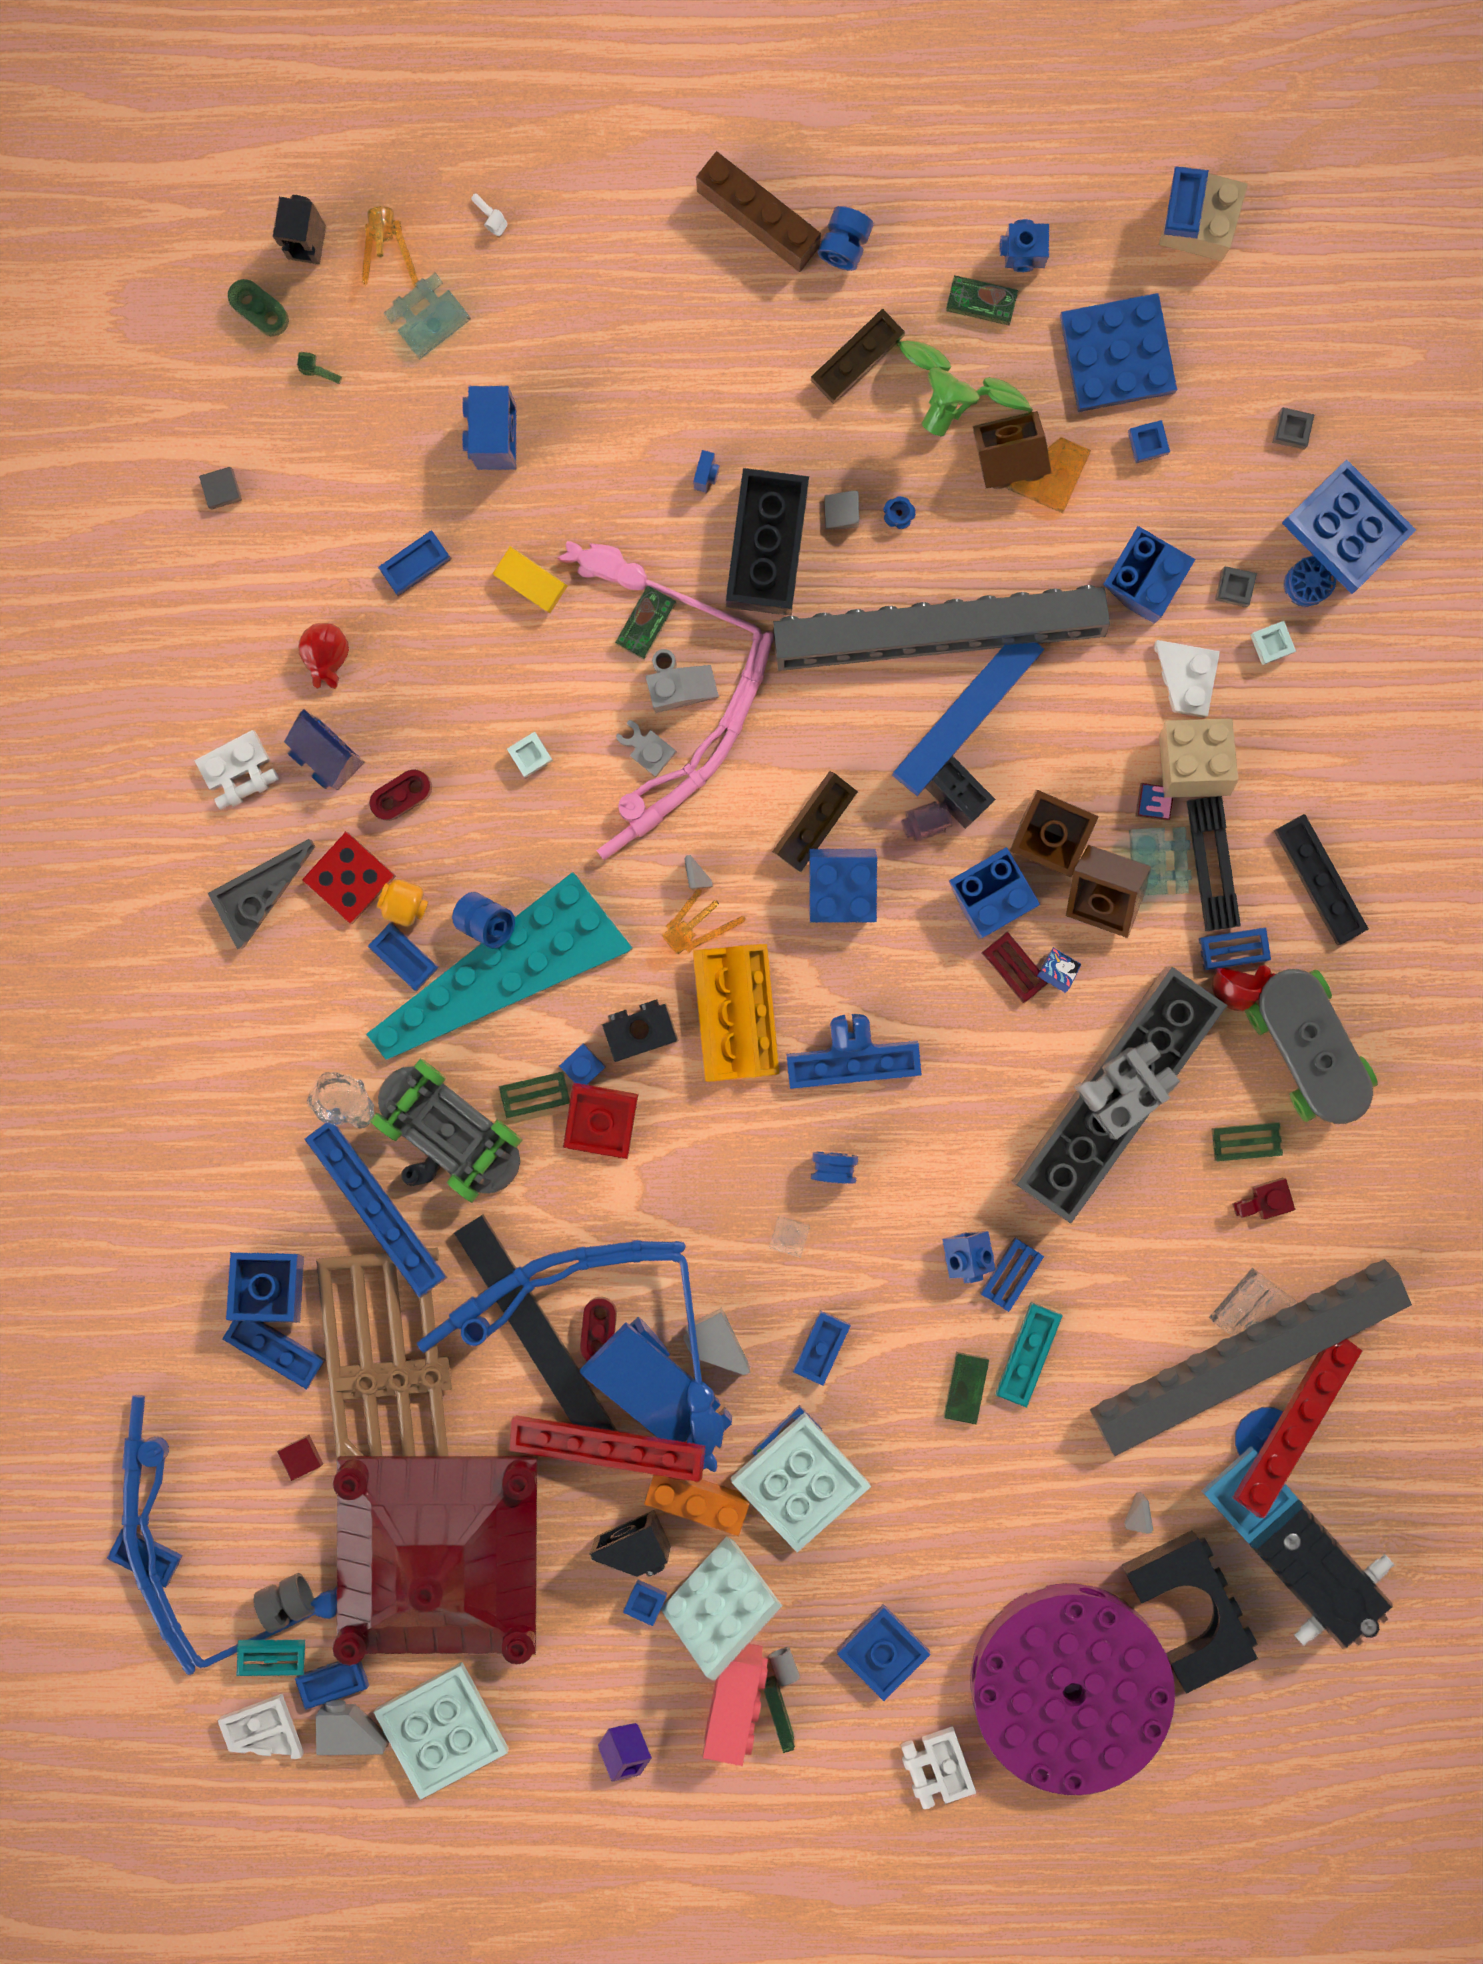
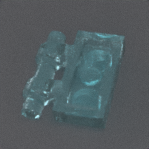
[384,273,471,360]
[1129,827,1192,895]

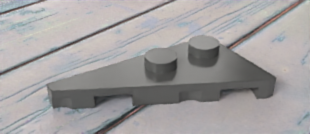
[208,839,315,949]

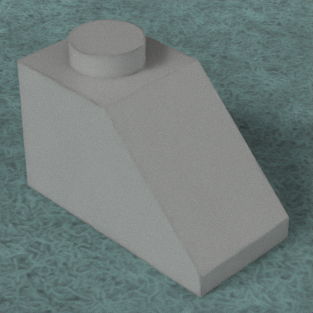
[646,665,719,713]
[683,1308,751,1375]
[316,1700,389,1755]

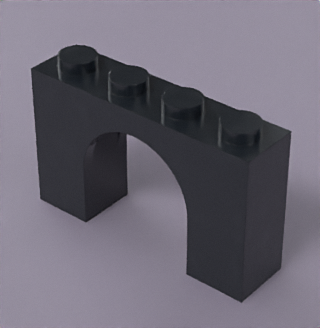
[1122,1530,1258,1694]

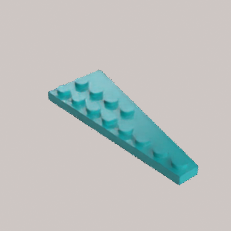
[366,872,633,1060]

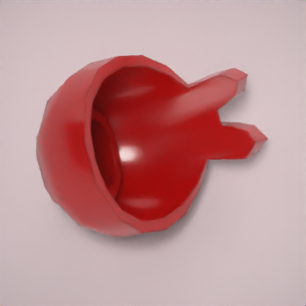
[299,623,349,689]
[1212,965,1275,1011]

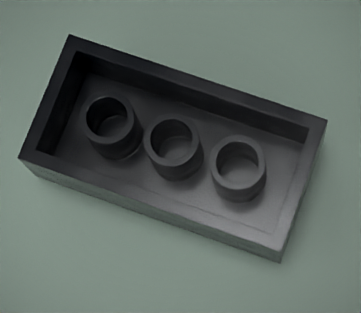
[726,468,809,616]

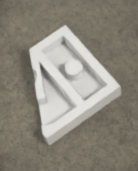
[1154,640,1220,718]
[218,1694,304,1759]

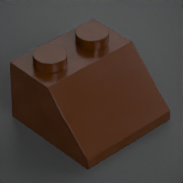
[973,411,1052,489]
[1010,789,1099,878]
[1066,845,1151,938]

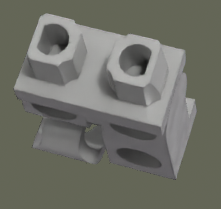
[1074,1042,1180,1140]

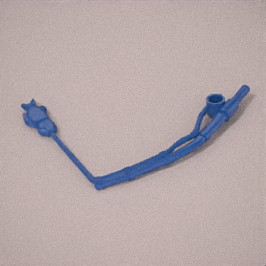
[417,1240,724,1472]
[121,1395,337,1675]

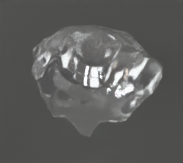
[307,1072,374,1129]

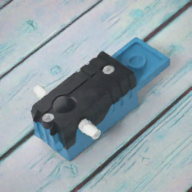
[1201,1447,1395,1649]

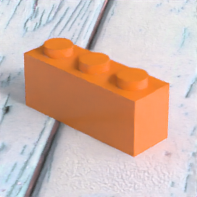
[644,1475,749,1536]

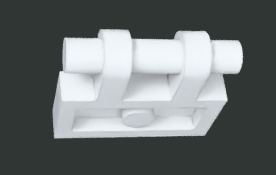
[194,730,279,810]
[900,1726,976,1809]

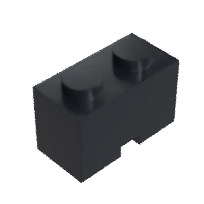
[273,195,326,265]

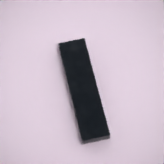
[1273,814,1369,945]

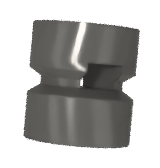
[253,1573,315,1633]

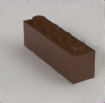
[696,151,821,272]

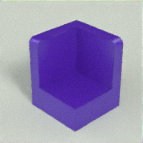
[598,1723,652,1782]

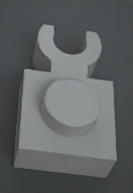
[616,720,676,777]

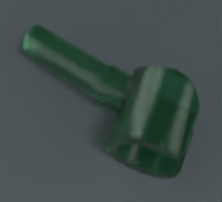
[297,352,342,384]

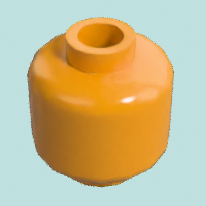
[377,879,429,927]

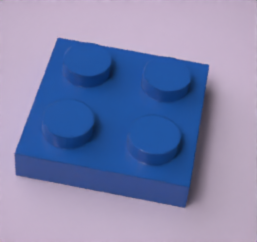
[837,1604,931,1701]

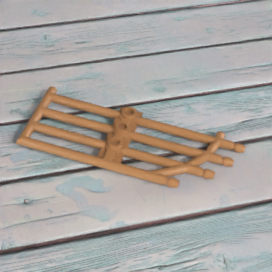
[316,1247,452,1458]

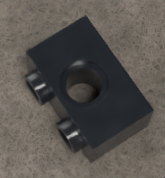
[602,999,679,1062]

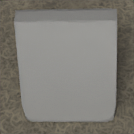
[825,491,859,529]

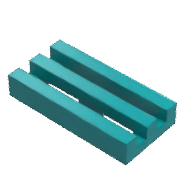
[236,1639,305,1676]

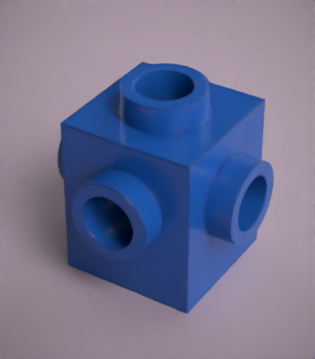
[999,219,1049,272]
[942,1231,995,1283]

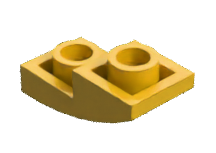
[492,546,568,613]

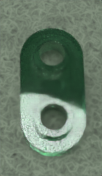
[228,279,289,336]

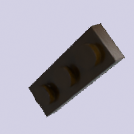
[811,308,905,404]
[772,771,858,872]

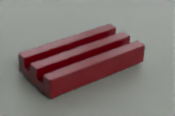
[981,932,1048,1003]

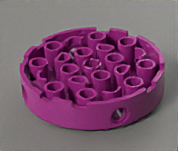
[970,1583,1175,1795]

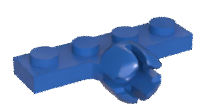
[786,1014,922,1089]

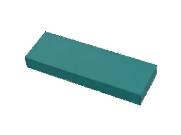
[995,1302,1063,1408]

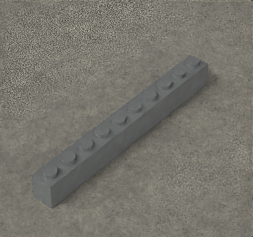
[773,585,1110,671]
[1090,1259,1412,1457]

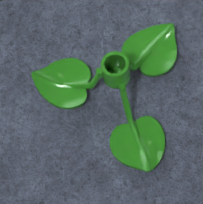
[897,341,1033,436]

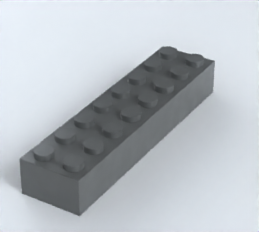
[1012,967,1227,1224]

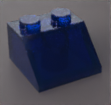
[284,709,365,790]

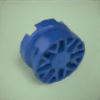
[1284,556,1336,607]
[811,1152,858,1184]

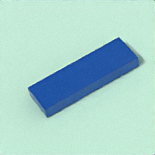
[222,1321,326,1390]

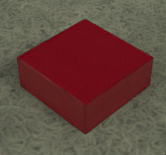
[277,1435,323,1481]

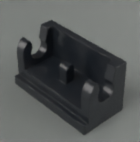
[925,756,996,829]

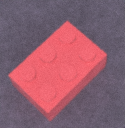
[703,1643,768,1766]

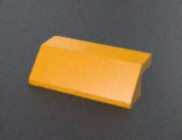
[693,944,780,1082]

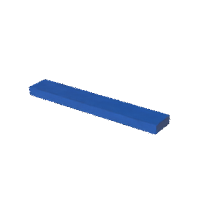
[892,642,1044,797]
[305,1119,448,1298]

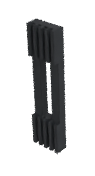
[1186,796,1241,931]

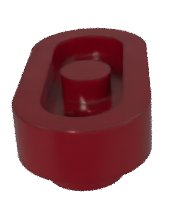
[369,769,432,821]
[580,1297,617,1362]

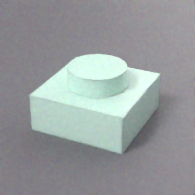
[1250,621,1296,665]
[507,732,553,778]

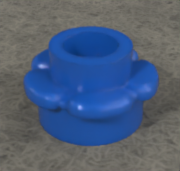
[883,496,916,529]

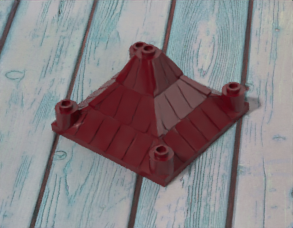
[333,1456,538,1665]

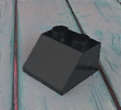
[590,1510,671,1577]

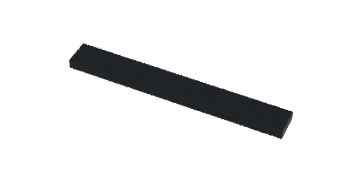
[454,1214,617,1431]

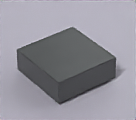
[1273,407,1315,450]
[199,467,242,510]
[1215,566,1257,608]

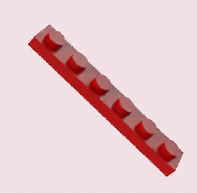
[1232,1338,1363,1518]
[509,1415,705,1482]

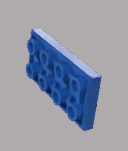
[580,1322,721,1442]

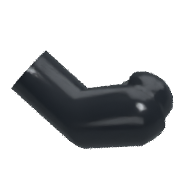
[401,1157,441,1186]

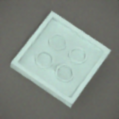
[731,1412,871,1552]
[661,1536,782,1681]
[373,1662,509,1800]

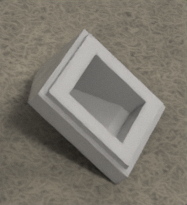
[684,855,713,890]
[1125,1492,1153,1534]

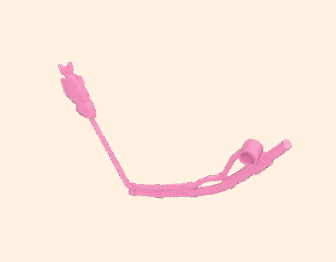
[557,541,774,861]

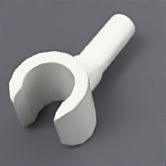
[471,193,508,237]

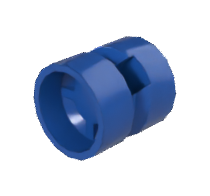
[818,206,874,271]
[452,892,515,949]

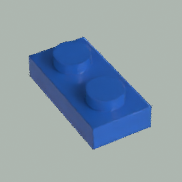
[793,1310,851,1386]

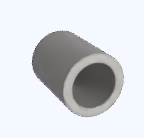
[652,649,677,673]
[768,1647,800,1686]

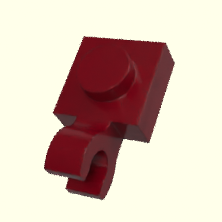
[1232,1177,1296,1220]

